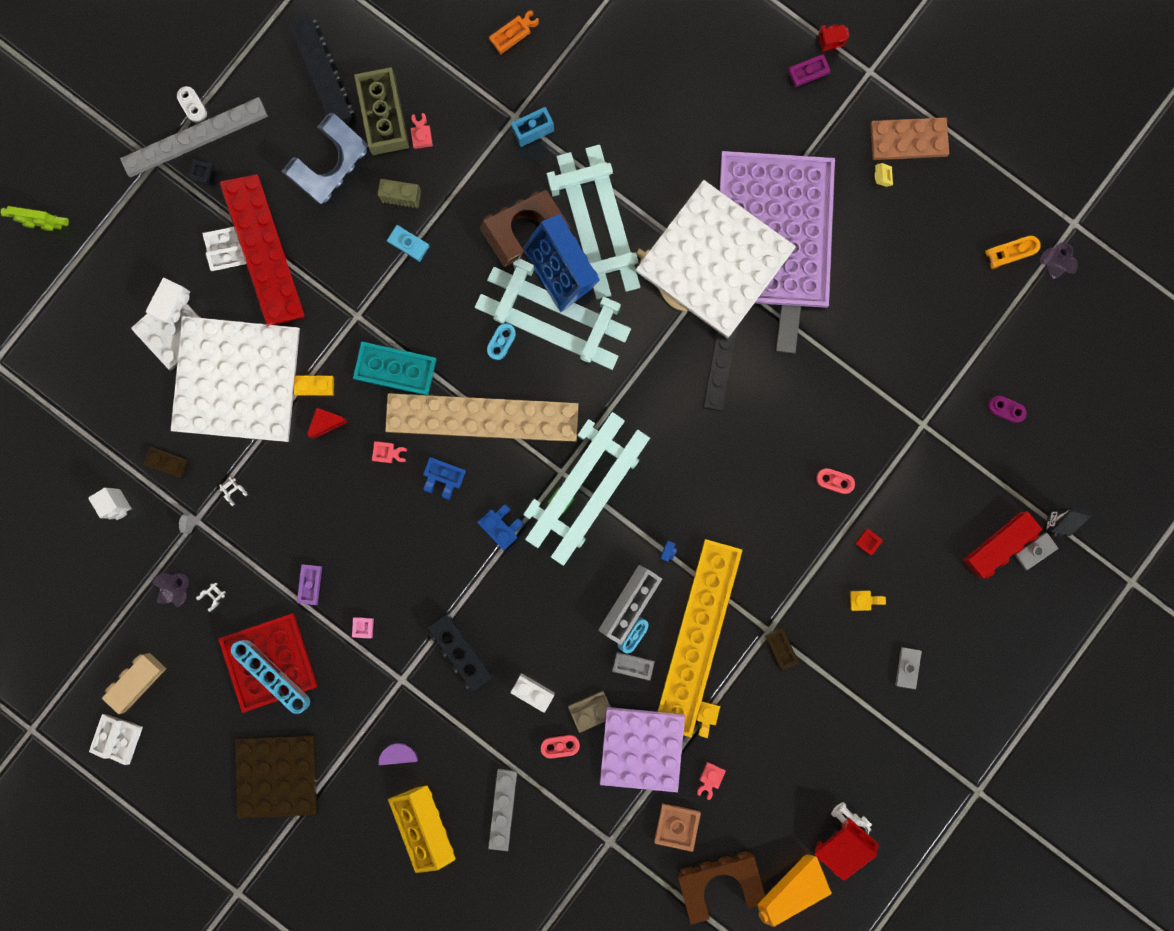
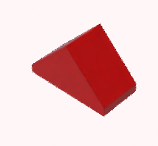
[307,408,347,439]

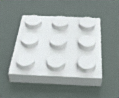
[131,303,200,371]

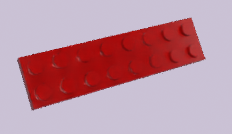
[220,174,305,326]

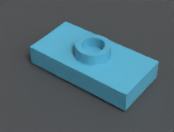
[387,225,430,262]

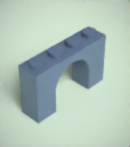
[281,113,368,204]

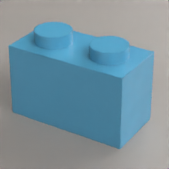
[511,107,554,147]

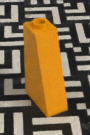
[757,854,832,927]

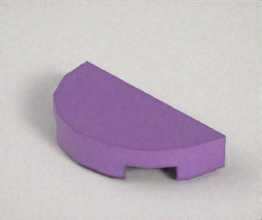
[379,743,418,765]

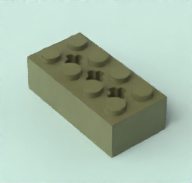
[354,67,409,155]

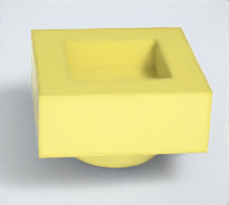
[875,163,893,187]

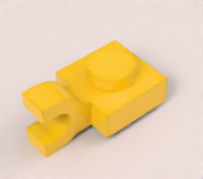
[850,591,886,611]
[696,701,720,738]

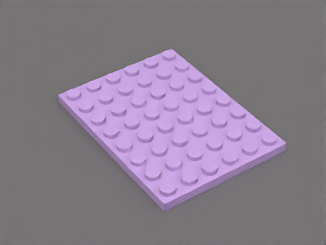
[719,151,835,308]

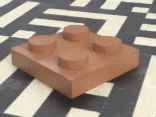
[654,803,701,852]

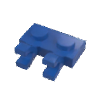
[423,457,466,500]
[477,504,524,551]

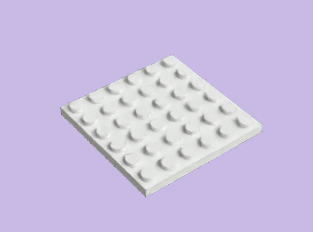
[636,180,796,338]
[171,316,300,442]

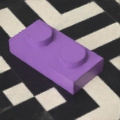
[297,564,322,605]

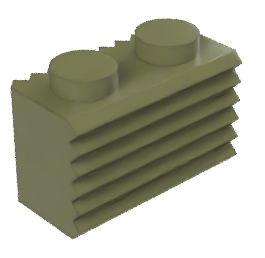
[378,179,421,209]

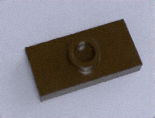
[765,627,799,671]

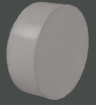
[179,514,194,534]

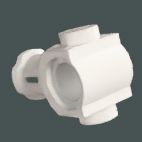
[831,802,872,835]

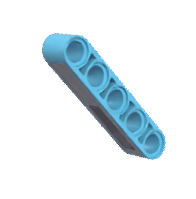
[231,640,310,714]

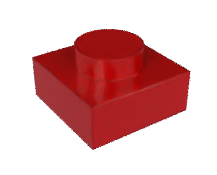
[855,529,883,556]

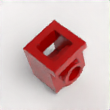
[818,24,849,52]

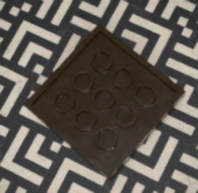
[235,735,317,819]

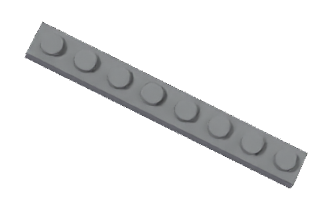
[120,97,268,177]

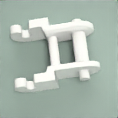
[219,477,248,506]
[196,583,226,612]

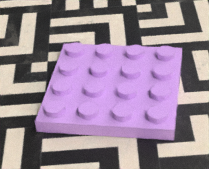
[600,707,685,792]

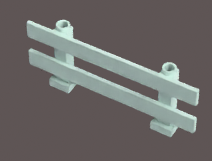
[547,145,640,300]
[475,259,631,370]
[523,412,650,566]

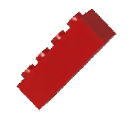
[963,512,1043,579]

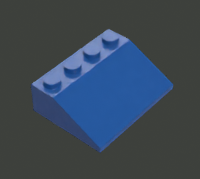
[522,214,600,313]

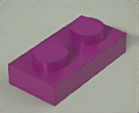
[788,54,831,87]

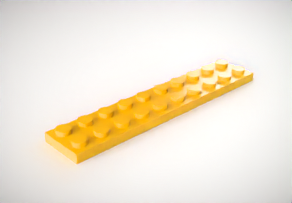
[657,539,742,737]

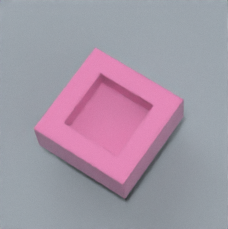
[352,617,374,638]

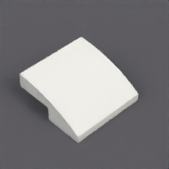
[202,227,246,271]
[89,714,143,765]

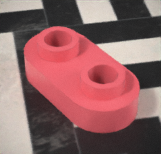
[816,469,855,494]
[541,735,580,758]

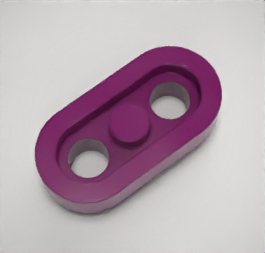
[988,396,1027,423]

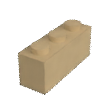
[102,653,166,714]

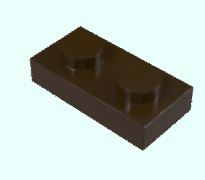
[143,447,189,478]

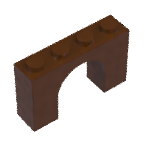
[480,190,571,267]
[677,851,765,925]

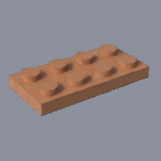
[870,118,949,160]

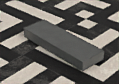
[776,305,801,354]

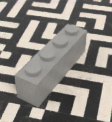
[598,565,662,645]

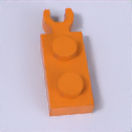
[489,10,539,55]

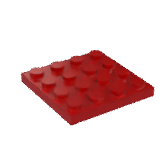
[219,613,318,713]

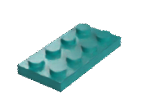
[353,342,437,396]

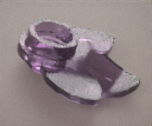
[1040,243,1078,279]
[152,573,189,608]

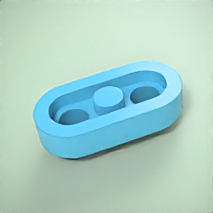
[487,324,516,360]
[618,616,648,653]

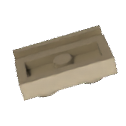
[568,690,611,733]

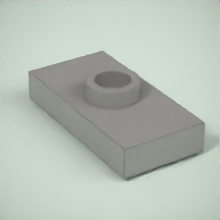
[1014,533,1058,570]
[895,647,922,689]
[612,652,655,680]

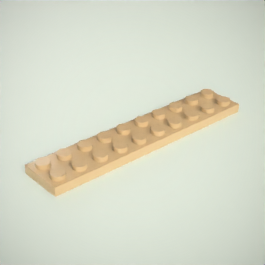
[386,394,578,442]

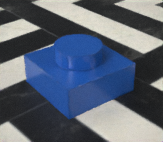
[660,541,677,562]

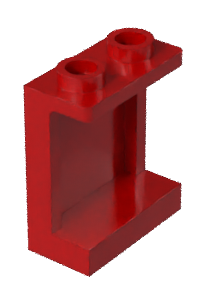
[815,818,879,881]

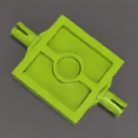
[1,206,69,231]

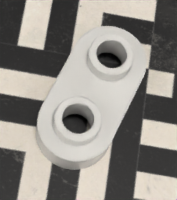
[177,86,207,123]

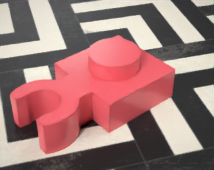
[411,113,433,149]
[372,441,407,463]
[697,762,726,800]

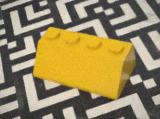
[388,785,455,873]

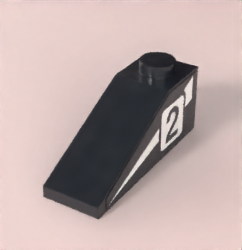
[1045,508,1092,539]

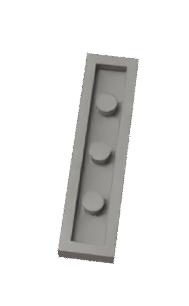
[489,769,517,851]

